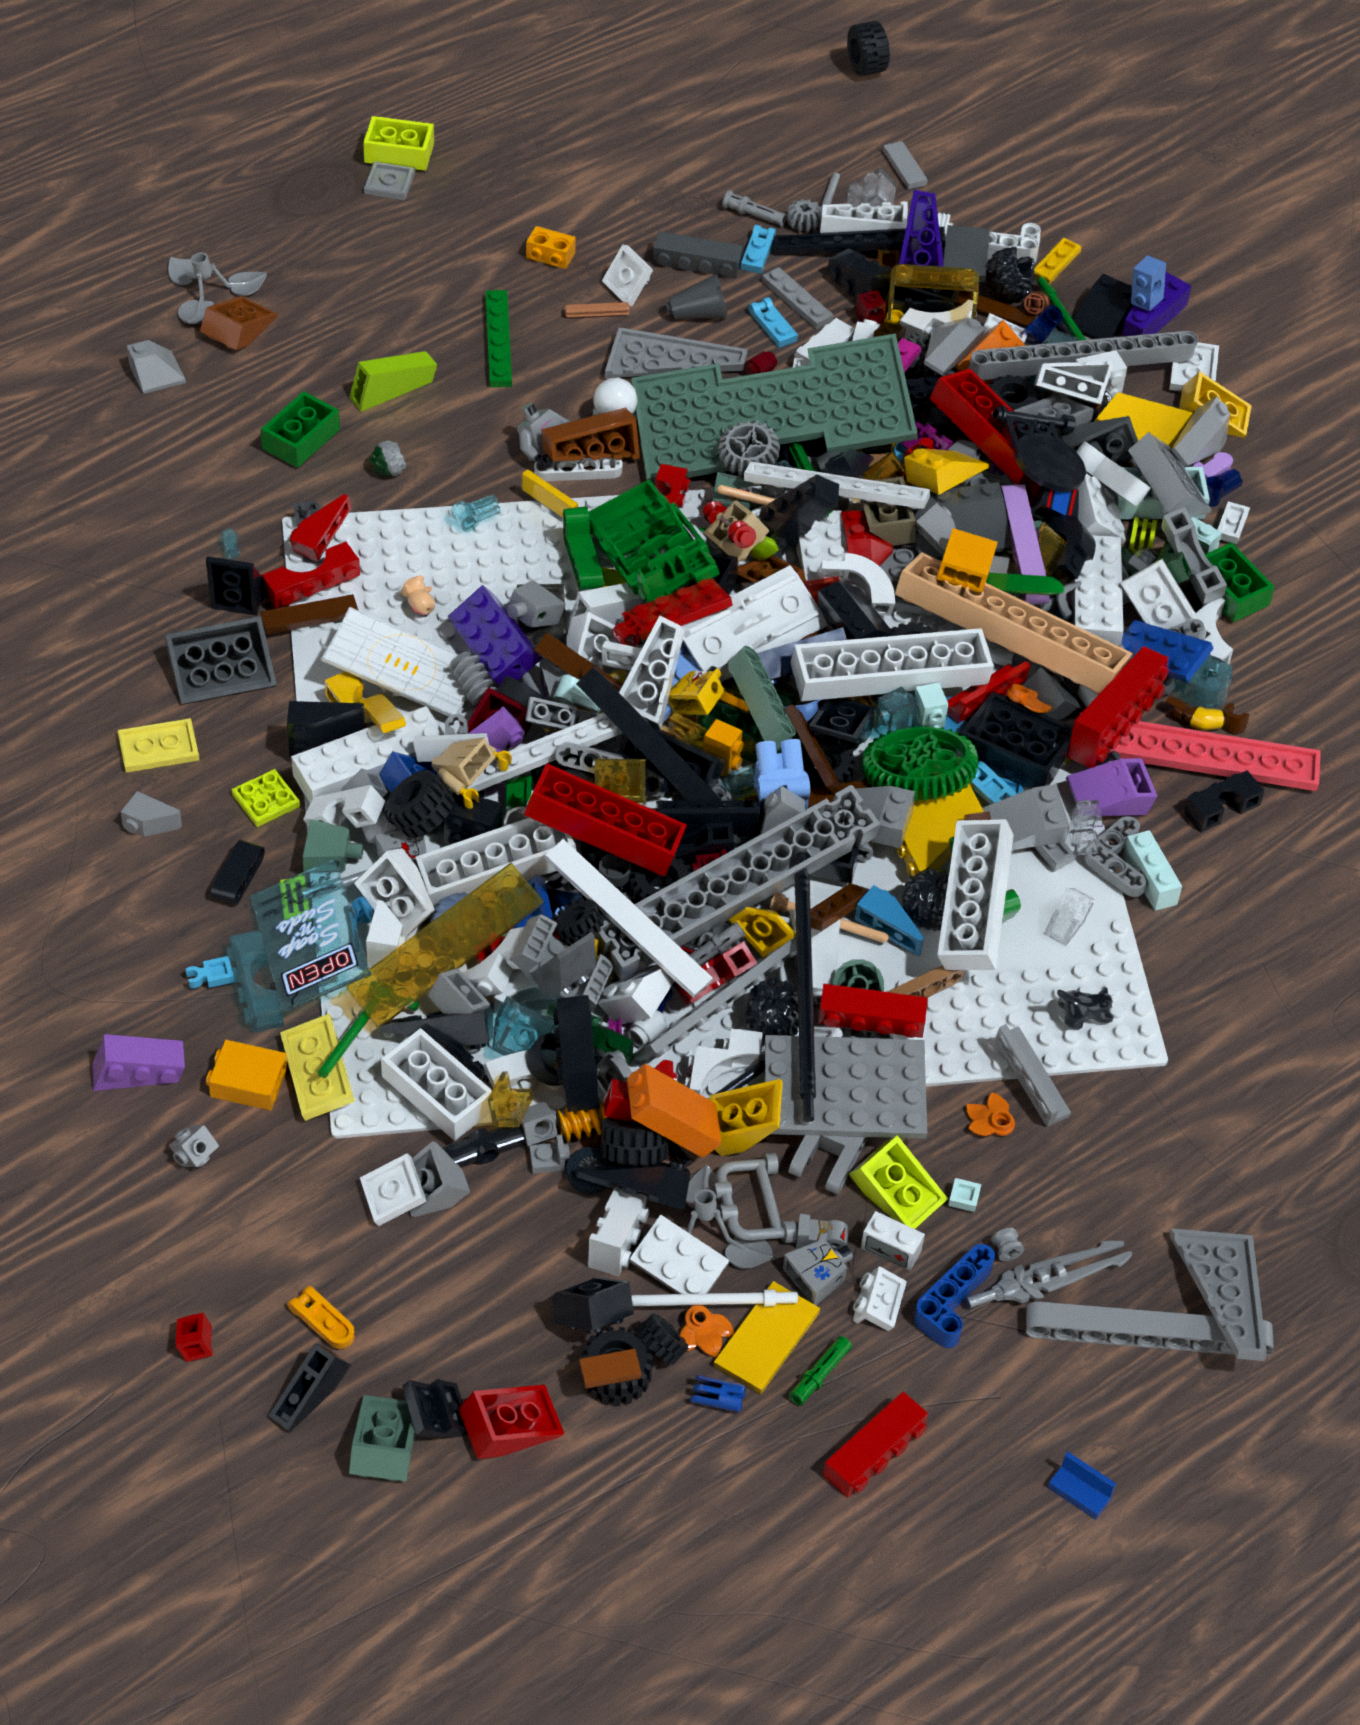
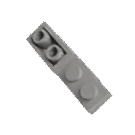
[525,697,616,743]

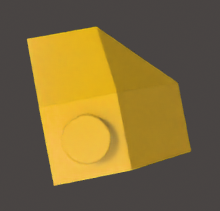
[729,907,796,957]

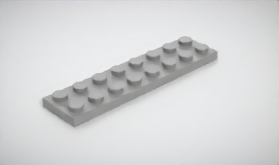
[633,936,797,1063]

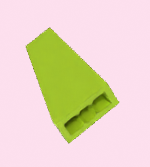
[349,351,437,411]

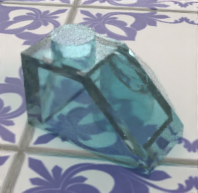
[492,996,559,1056]

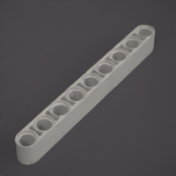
[1026,1302,1274,1356]

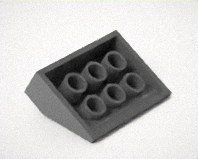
[912,482,1012,560]
[165,616,277,705]

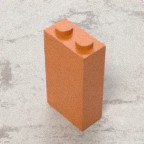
[627,1063,722,1158]

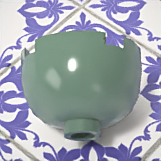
[832,959,884,991]

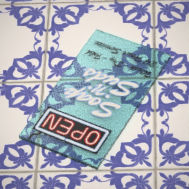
[250,859,371,1013]

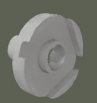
[596,1050,632,1095]

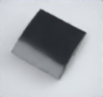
[402,1379,468,1438]

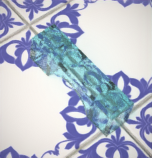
[226,930,284,1033]

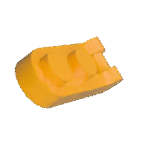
[287,1285,355,1349]

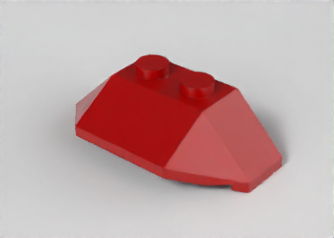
[841,510,893,566]

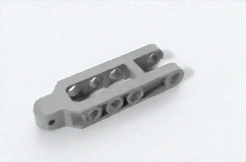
[788,1135,869,1195]

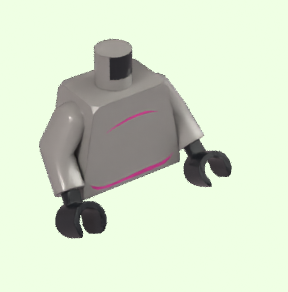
[517,403,571,471]

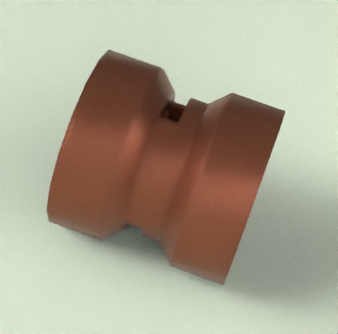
[1024,291,1050,314]

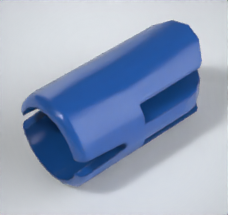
[690,1374,746,1412]

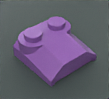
[468,707,525,753]

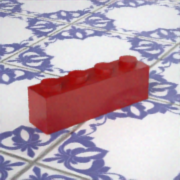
[818,983,928,1038]
[823,1391,928,1498]

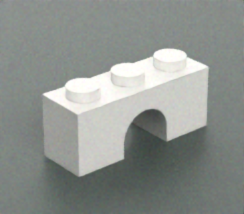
[303,785,385,828]

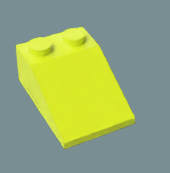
[849,1136,948,1229]

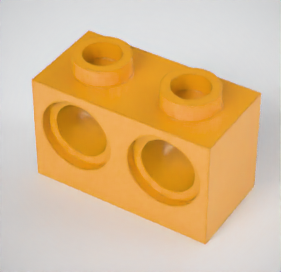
[526,226,576,269]

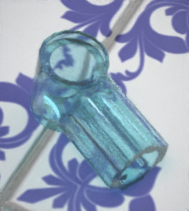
[450,495,500,532]

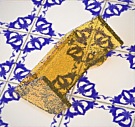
[888,264,979,320]

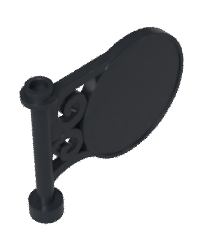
[992,405,1086,492]

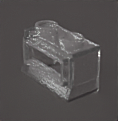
[1069,800,1103,855]

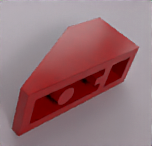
[290,494,352,562]

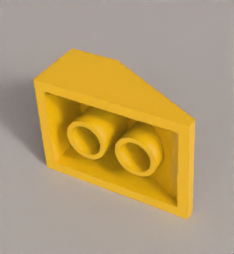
[1179,371,1252,438]
[904,448,989,495]
[709,1079,783,1157]

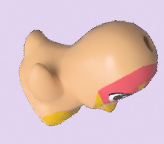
[401,575,435,615]

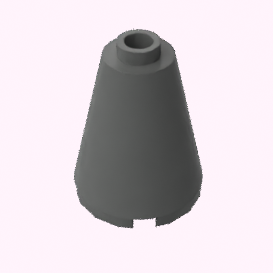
[666,274,727,319]

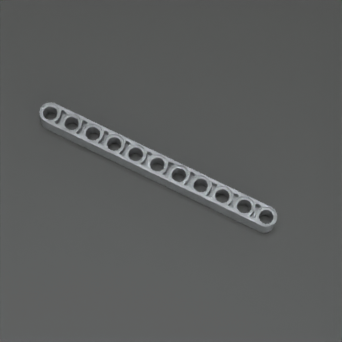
[968,331,1198,380]

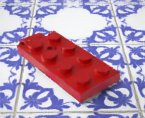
[612,578,733,647]

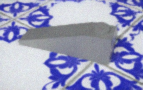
[923,317,986,375]

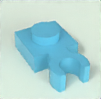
[186,956,234,988]

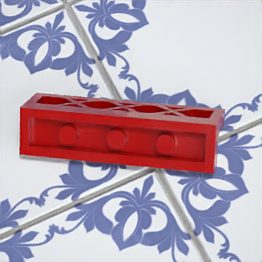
[947,661,1031,724]

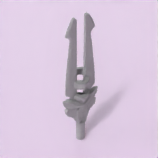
[966,1241,1132,1308]

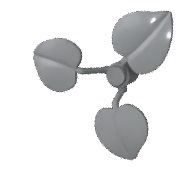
[168,252,267,324]
[686,1165,773,1269]

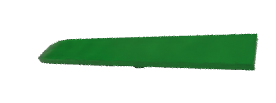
[986,573,1065,595]

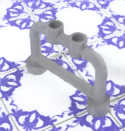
[712,1153,797,1243]

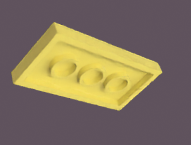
[280,1014,355,1121]

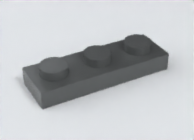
[1128,547,1159,571]

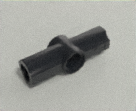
[442,1121,525,1167]

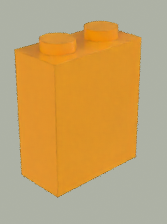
[937,528,998,593]
[206,1039,288,1111]

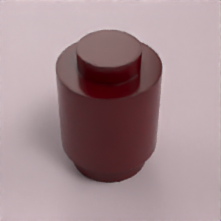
[745,351,777,375]

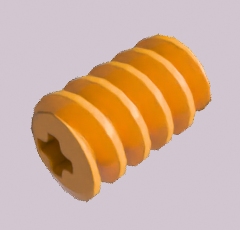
[556,1100,607,1142]

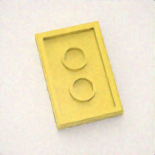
[118,718,199,773]

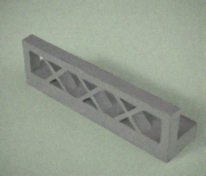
[995,1024,1071,1127]

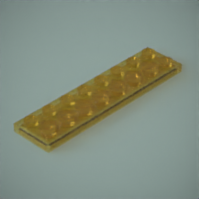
[346,862,544,1029]

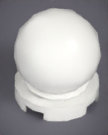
[593,377,638,424]

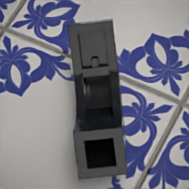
[1044,515,1096,580]

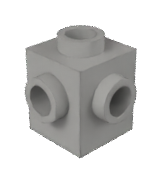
[169,1125,219,1167]

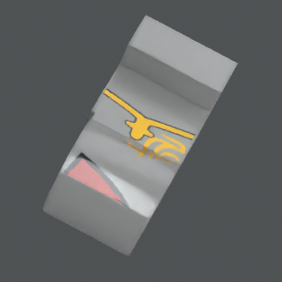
[796,1214,848,1250]

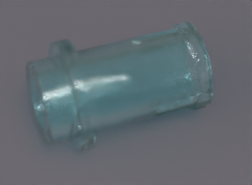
[220,529,240,559]

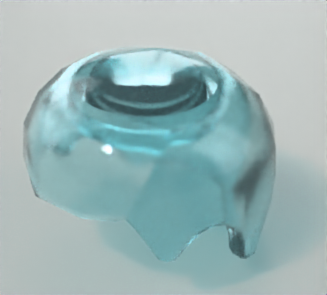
[723,763,756,795]

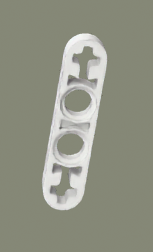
[534,458,623,481]

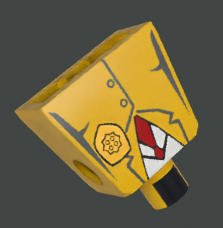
[668,666,724,715]

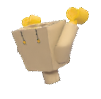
[432,737,512,809]

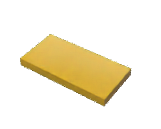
[713,1281,820,1395]

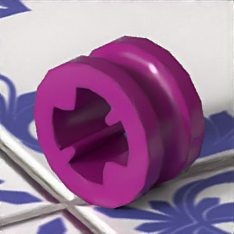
[607,1018,622,1035]

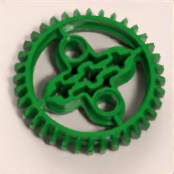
[862,725,978,802]

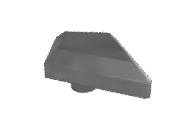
[293,500,321,526]

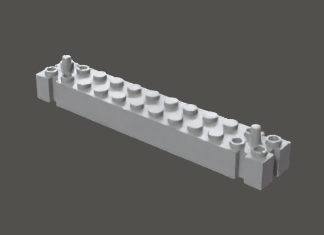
[595,785,880,980]

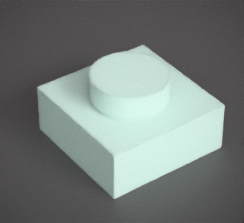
[948,1178,981,1212]

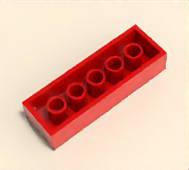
[930,368,1030,485]
[1067,646,1169,768]
[523,763,687,877]

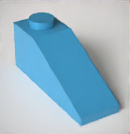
[855,885,924,956]

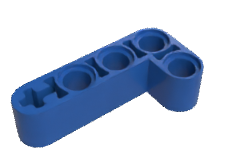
[914,1244,995,1348]

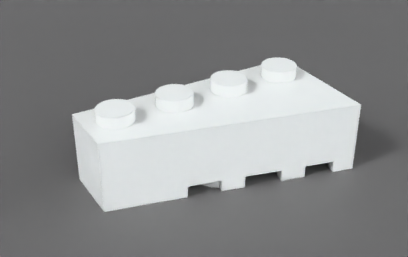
[820,201,908,233]
[619,616,684,729]

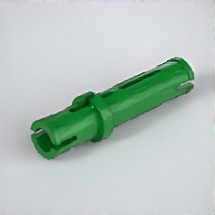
[788,1336,852,1406]

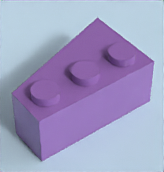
[92,1034,185,1091]

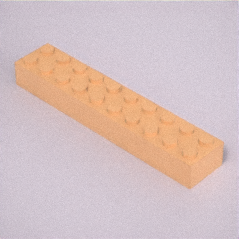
[895,552,1133,694]

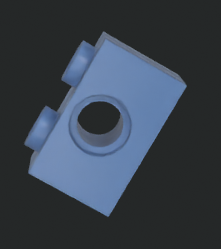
[1131,255,1166,311]

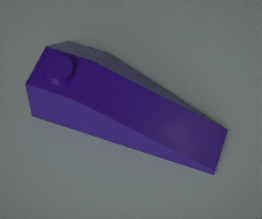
[898,190,944,280]

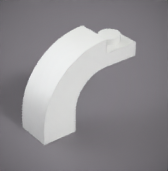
[818,553,895,616]

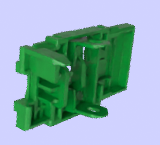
[589,480,720,603]

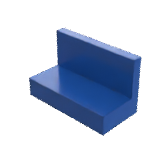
[1048,1452,1117,1520]

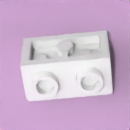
[853,1266,907,1331]

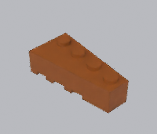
[541,407,640,461]

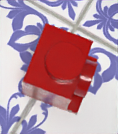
[175,1312,213,1362]

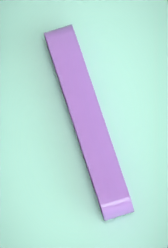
[1000,484,1049,605]

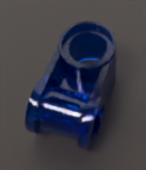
[1024,305,1063,344]

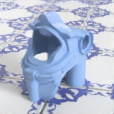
[753,739,810,815]

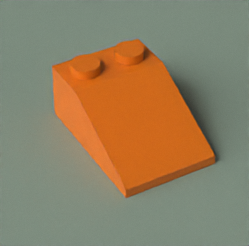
[955,320,1026,385]

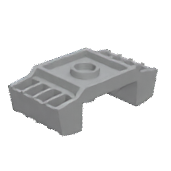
[509,914,614,1012]

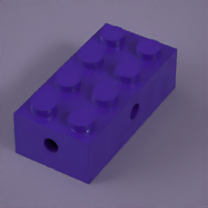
[447,585,543,685]

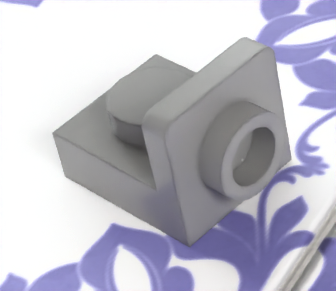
[529,1134,570,1174]

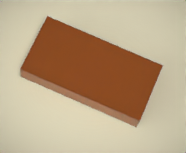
[579,1349,642,1389]

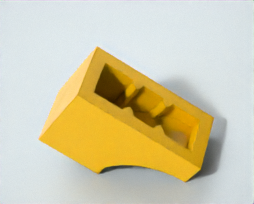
[324,671,364,703]

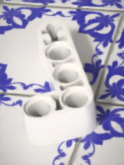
[987,223,1041,264]
[1076,441,1151,507]

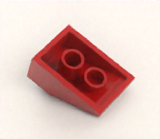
[459,1385,565,1459]

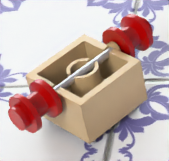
[703,500,769,563]

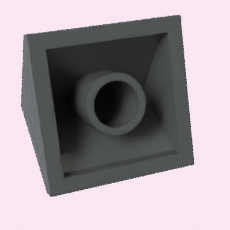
[1022,667,1083,720]

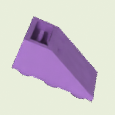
[1066,758,1158,816]

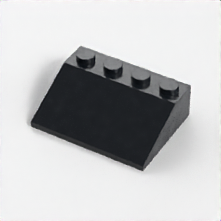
[960,692,1073,788]

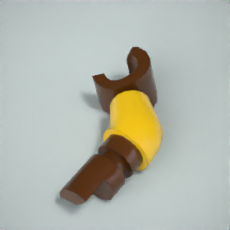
[1165,695,1250,734]

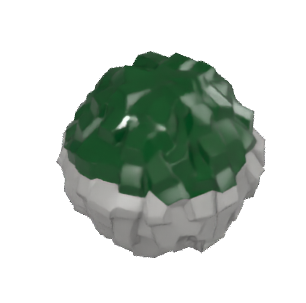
[369,441,406,477]

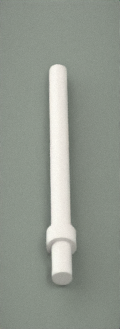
[631,1289,798,1306]

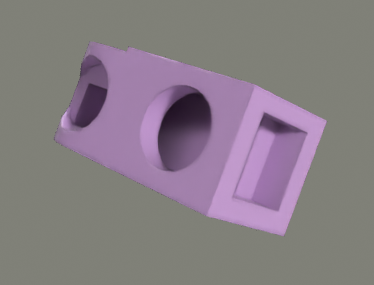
[1193,452,1233,490]

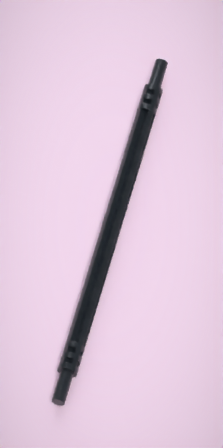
[794,852,816,1122]

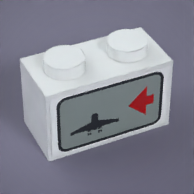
[861,1211,925,1272]

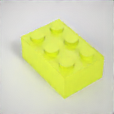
[364,116,434,171]

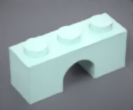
[1123,830,1182,911]

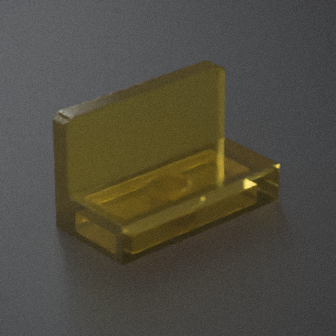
[488,1071,533,1127]

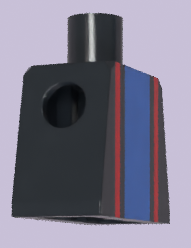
[1030,486,1079,523]

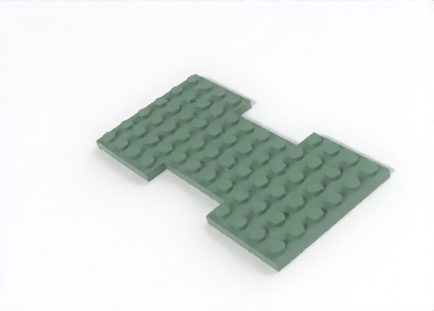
[631,334,918,483]

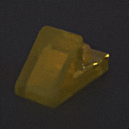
[668,712,708,749]

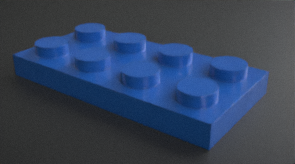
[1121,620,1214,683]

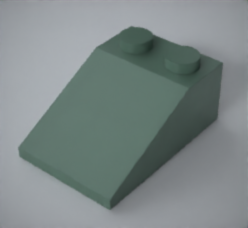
[349,1395,415,1481]

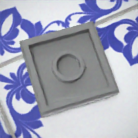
[364,162,415,201]

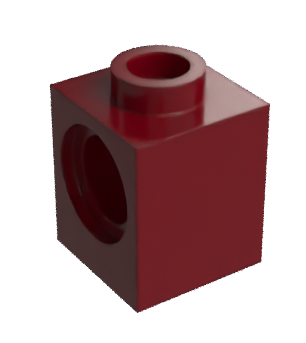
[855,290,886,324]

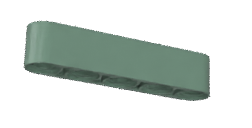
[728,646,796,751]

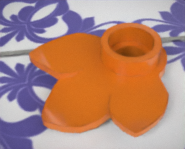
[1006,684,1052,713]
[966,1092,1015,1136]
[680,1305,734,1358]

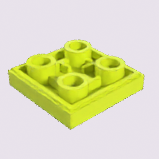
[231,769,300,827]

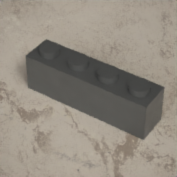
[653,231,743,278]

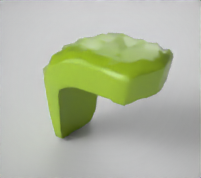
[749,536,779,561]

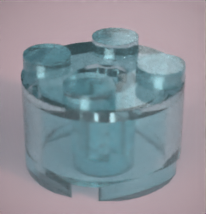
[1180,654,1233,709]

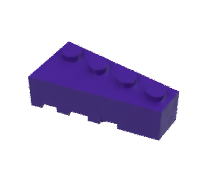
[1122,272,1192,337]

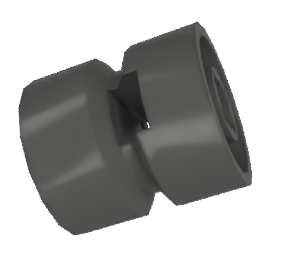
[599,853,632,895]

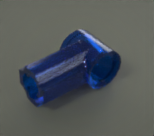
[1206,469,1243,507]

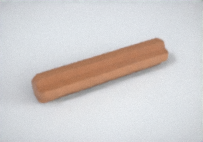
[565,302,629,318]

